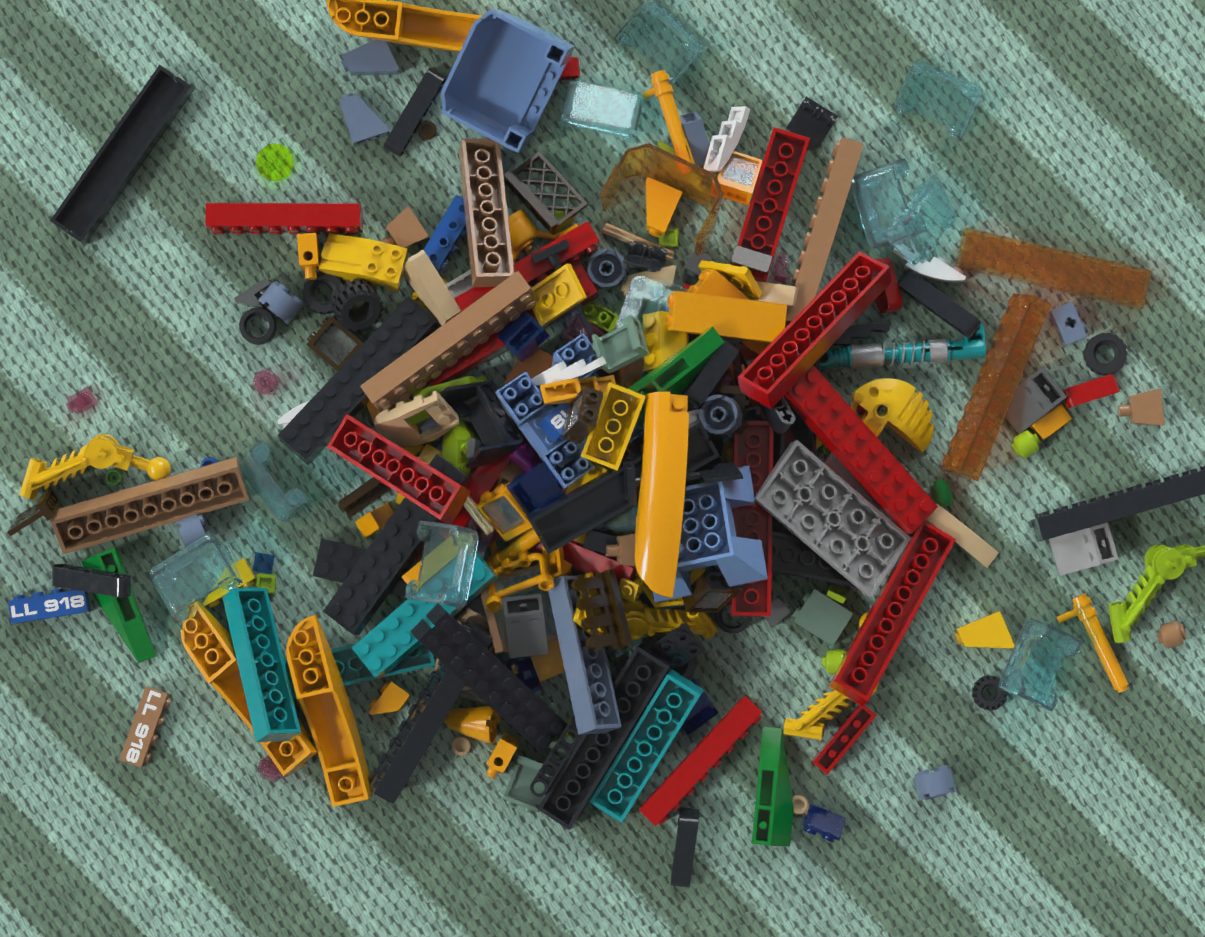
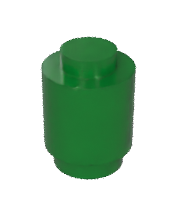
[930,478,954,507]

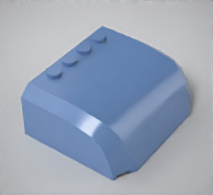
[441,9,575,153]

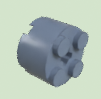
[587,249,626,290]
[258,281,304,324]
[699,395,743,435]
[175,513,213,557]
[913,765,957,801]

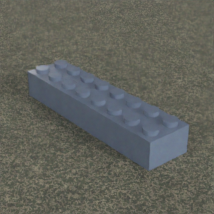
[548,576,622,735]

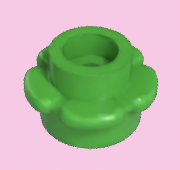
[105,468,124,487]

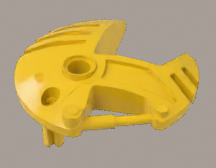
[851,378,934,453]

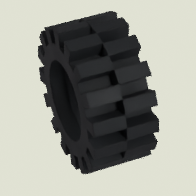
[972,676,1008,710]

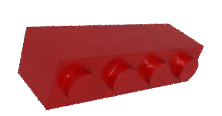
[811,704,877,775]

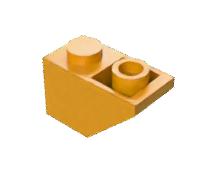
[369,681,411,715]

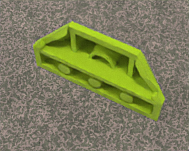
[442,420,480,475]

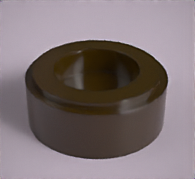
[418,120,437,140]

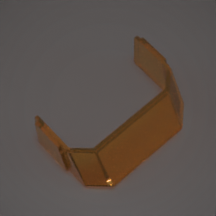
[600,143,723,256]

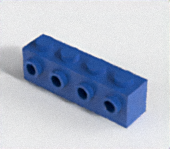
[424,195,467,274]

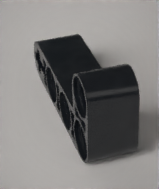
[681,338,739,411]
[756,397,795,434]
[670,807,699,888]

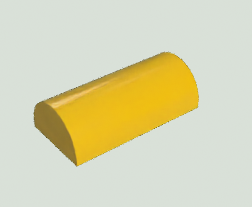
[581,382,646,471]

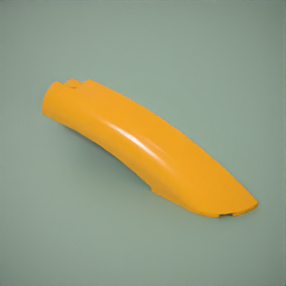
[326,0,482,52]
[634,392,689,598]
[180,599,317,776]
[286,614,373,807]

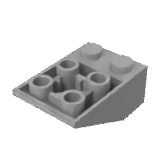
[1049,522,1119,576]

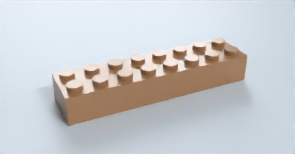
[458,139,514,287]

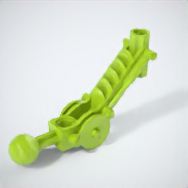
[1108,544,1205,643]

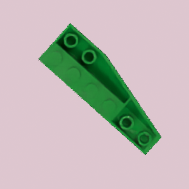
[628,326,724,427]
[81,548,157,663]
[752,727,794,846]

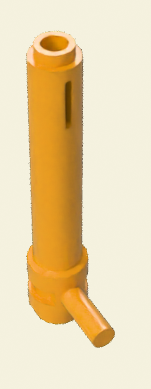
[643,70,695,172]
[485,528,540,570]
[1056,593,1129,693]

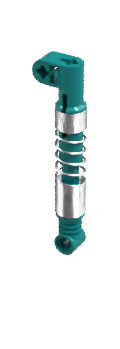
[819,322,986,370]

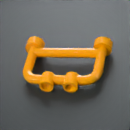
[485,551,554,612]

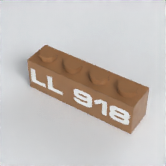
[119,686,171,767]

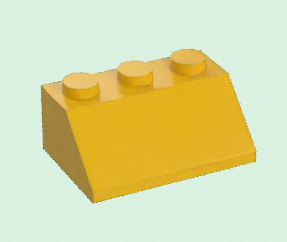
[643,311,689,372]

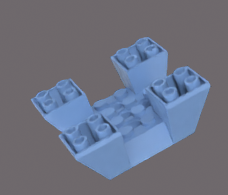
[495,333,644,489]
[653,465,768,603]

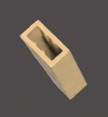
[402,250,461,326]

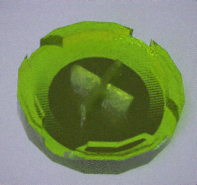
[256,143,294,182]

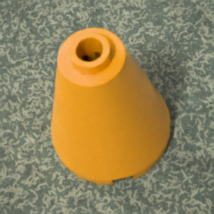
[445,706,500,744]

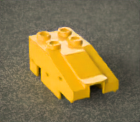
[319,233,408,293]

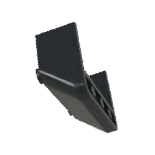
[441,381,523,469]

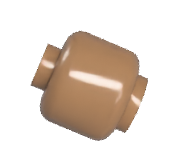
[1157,621,1187,649]

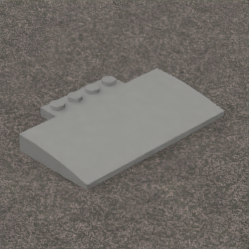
[754,440,911,598]

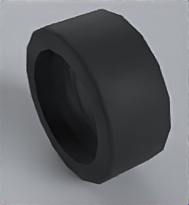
[239,308,277,345]
[715,601,752,633]

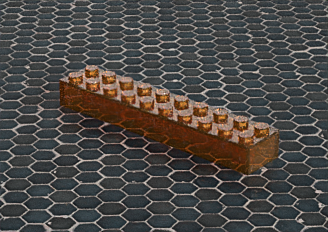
[954,227,1152,310]
[941,293,1051,481]

